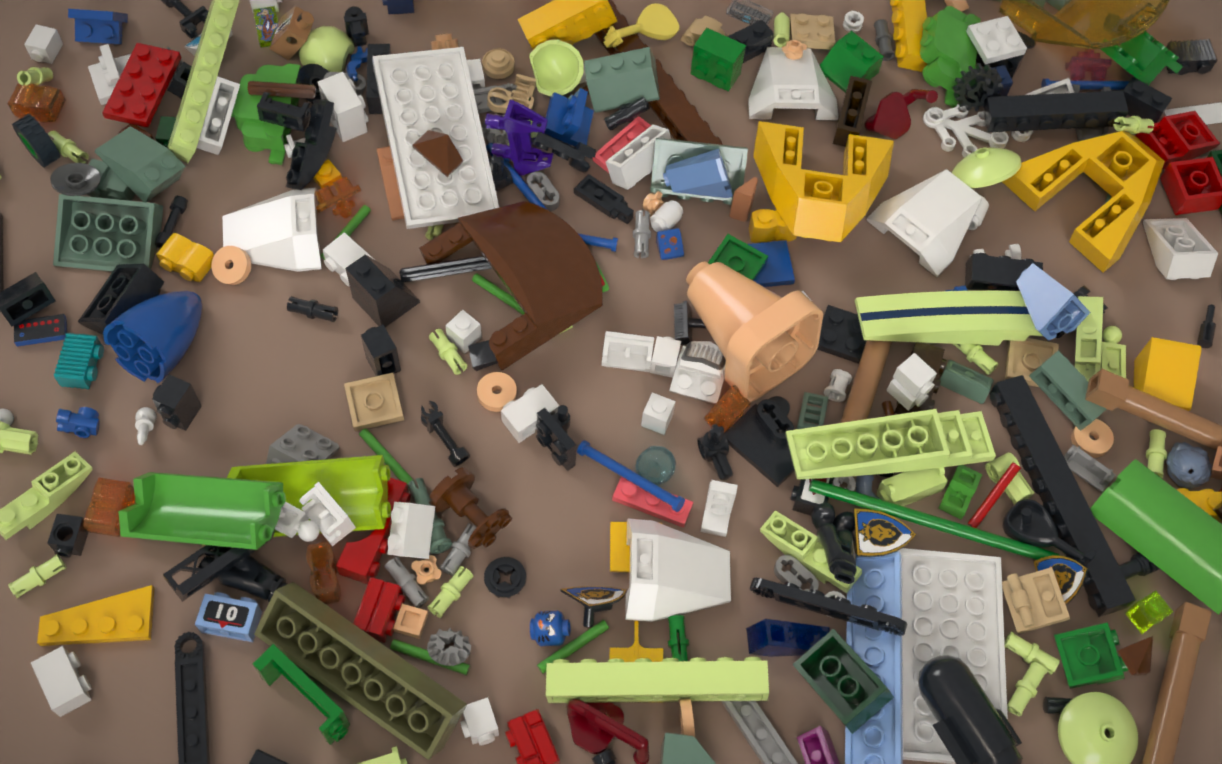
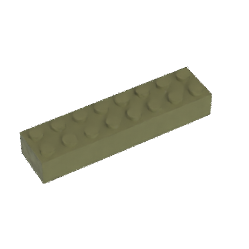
[254,582,467,760]

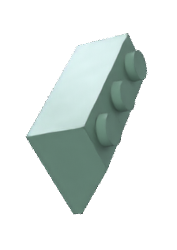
[584,47,660,113]

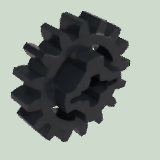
[953,63,1003,112]

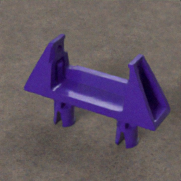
[485,100,554,176]

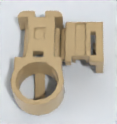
[487,74,536,114]

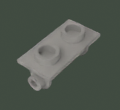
[1064,444,1116,492]

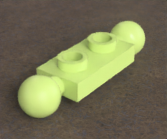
[1100,326,1126,378]

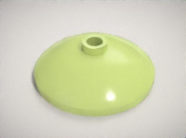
[952,147,1021,188]
[1058,692,1138,764]

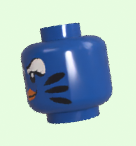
[530,610,571,646]

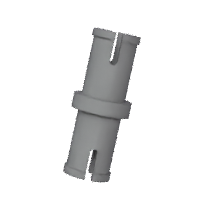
[633,210,651,258]
[440,523,477,576]
[384,557,429,608]

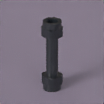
[155,196,188,249]

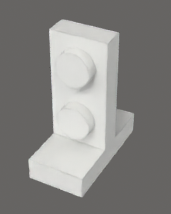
[701,480,738,537]

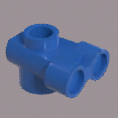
[56,407,99,438]

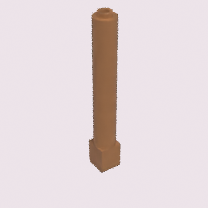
[840,340,892,423]
[1085,369,1222,451]
[1142,602,1212,764]

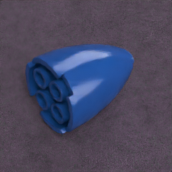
[103,291,202,383]

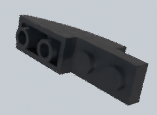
[286,99,337,190]

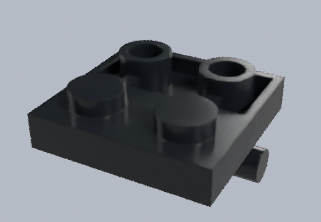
[536,405,576,471]

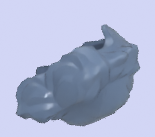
[1167,442,1212,489]

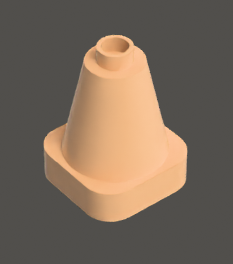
[686,262,823,402]

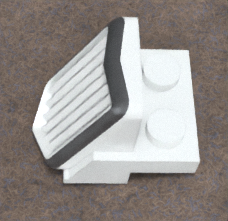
[669,341,726,405]

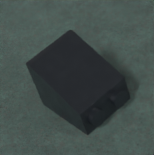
[345,255,420,327]

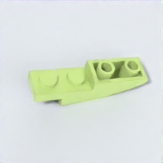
[1075,296,1103,382]
[0,452,93,540]
[760,510,862,593]

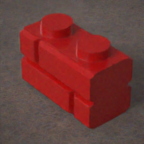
[353,578,405,643]
[505,709,560,764]

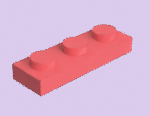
[593,116,651,173]
[612,476,693,528]

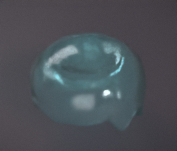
[635,446,676,486]

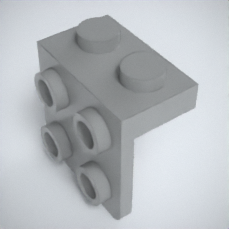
[266,424,339,464]

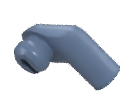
[856,475,880,499]

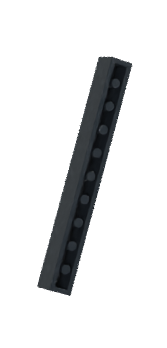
[989,375,1136,617]

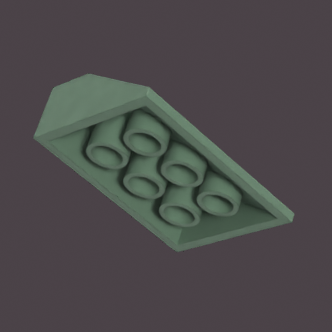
[53,194,163,271]

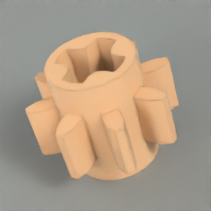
[431,34,458,50]

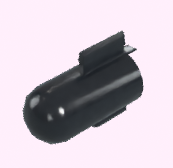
[918,655,1023,764]

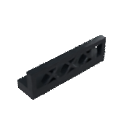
[163,531,274,602]

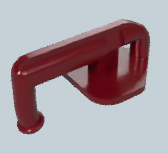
[864,89,938,139]
[567,698,649,764]

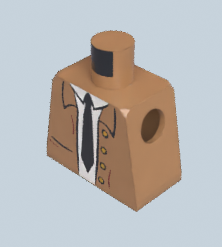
[269,6,314,61]

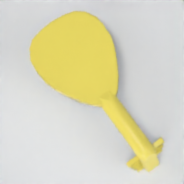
[604,3,679,48]

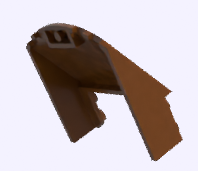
[419,201,603,370]

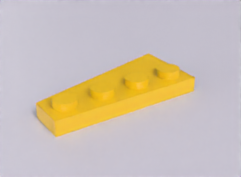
[37,585,155,646]

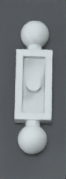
[275,502,320,542]

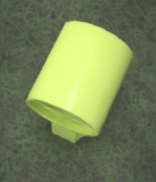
[0,421,38,455]
[985,452,1034,504]

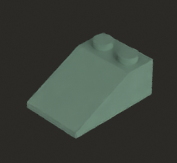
[94,126,186,202]

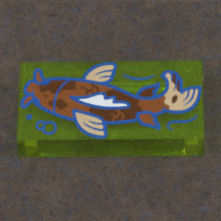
[253,6,278,48]

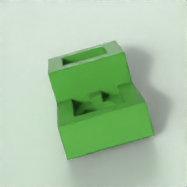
[938,465,982,520]

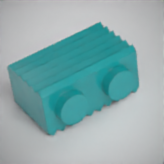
[54,333,104,390]

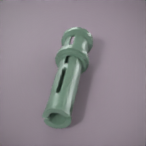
[408,478,452,554]

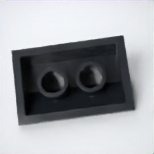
[78,263,165,335]

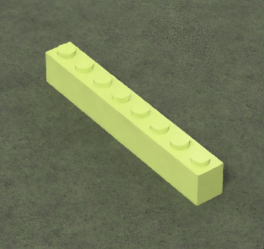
[167,0,239,163]
[546,657,769,703]

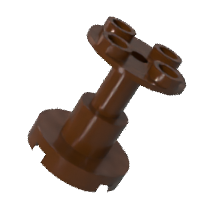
[429,467,512,549]

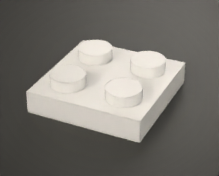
[966,16,1027,64]

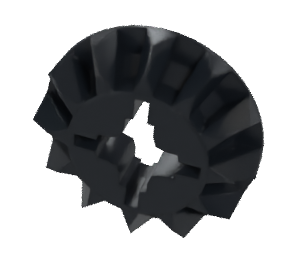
[484,557,526,599]

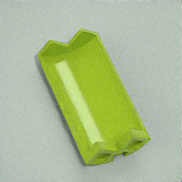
[227,455,391,537]

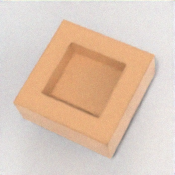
[393,604,428,639]

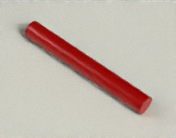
[967,462,1021,529]

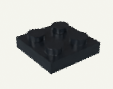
[817,305,867,364]

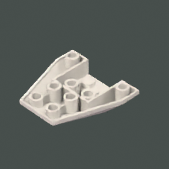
[748,47,838,120]
[867,169,982,277]
[223,188,322,272]
[625,519,731,622]

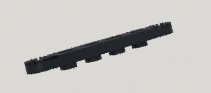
[750,578,908,636]
[174,632,210,764]

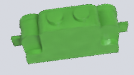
[920,6,981,108]
[231,64,301,165]

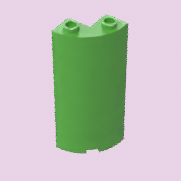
[1090,459,1222,615]
[118,472,286,550]

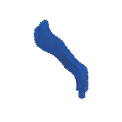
[346,46,368,82]

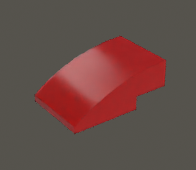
[1135,111,1220,170]

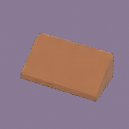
[729,177,758,222]

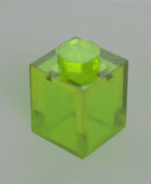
[1125,590,1173,634]

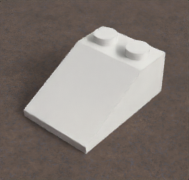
[1143,218,1218,280]

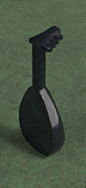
[1002,499,1097,566]

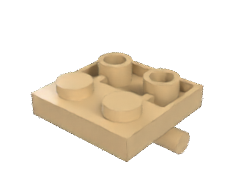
[1002,567,1070,634]

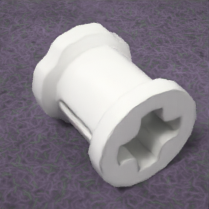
[824,369,852,402]

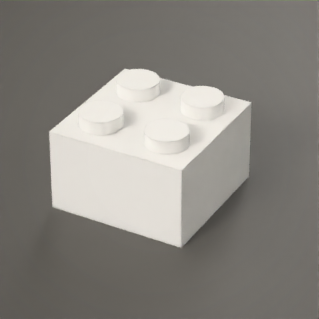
[318,72,369,142]

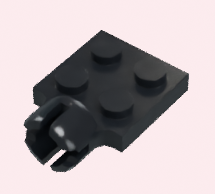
[530,132,596,172]

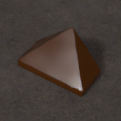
[412,130,463,177]
[1118,636,1153,676]

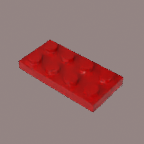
[102,43,182,128]

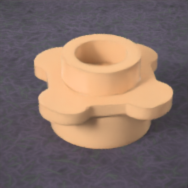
[782,40,807,60]
[643,191,664,218]
[411,555,442,585]

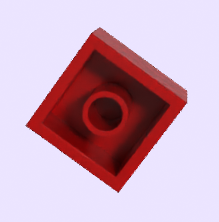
[1160,157,1222,215]

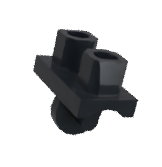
[344,6,369,47]

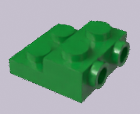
[1054,622,1128,689]

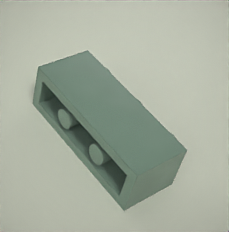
[1029,350,1106,431]

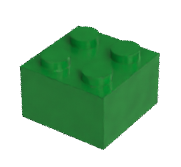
[690,27,746,92]

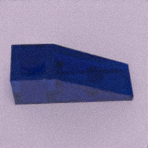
[746,619,830,657]

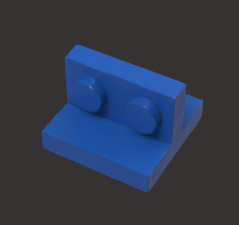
[68,9,128,44]
[545,88,594,147]

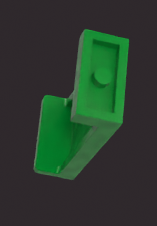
[253,644,350,745]

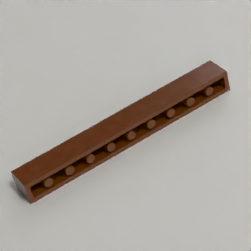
[594,0,723,145]

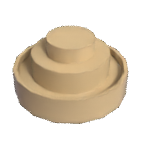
[482,49,515,79]

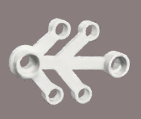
[923,104,1009,158]

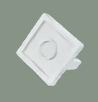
[88,44,131,105]

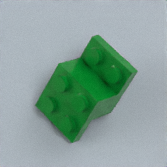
[1099,28,1183,85]

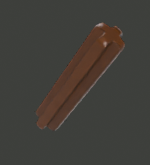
[247,81,316,99]

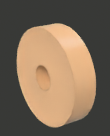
[212,246,251,285]
[477,372,517,412]
[1071,419,1114,458]
[679,698,695,737]

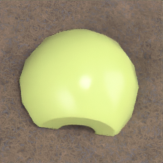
[299,26,355,72]
[529,39,584,97]

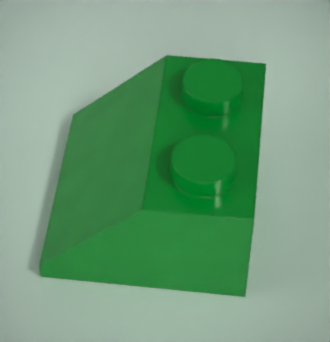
[820,31,884,93]

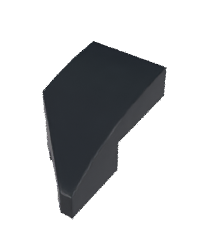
[468,340,497,371]

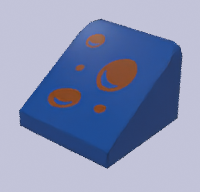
[656,228,684,260]

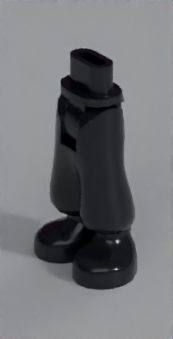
[811,503,857,584]
[198,546,287,602]

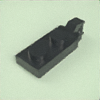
[574,174,634,224]

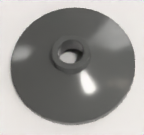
[50,163,101,196]

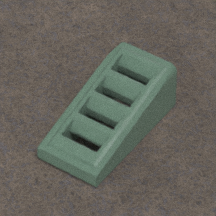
[797,392,829,429]

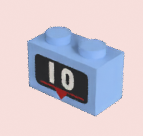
[195,592,262,642]

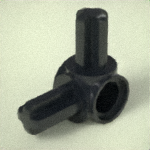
[487,154,513,192]
[697,424,733,480]

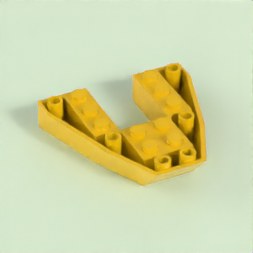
[753,121,894,242]
[1002,131,1165,273]

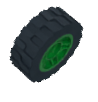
[12,114,60,168]

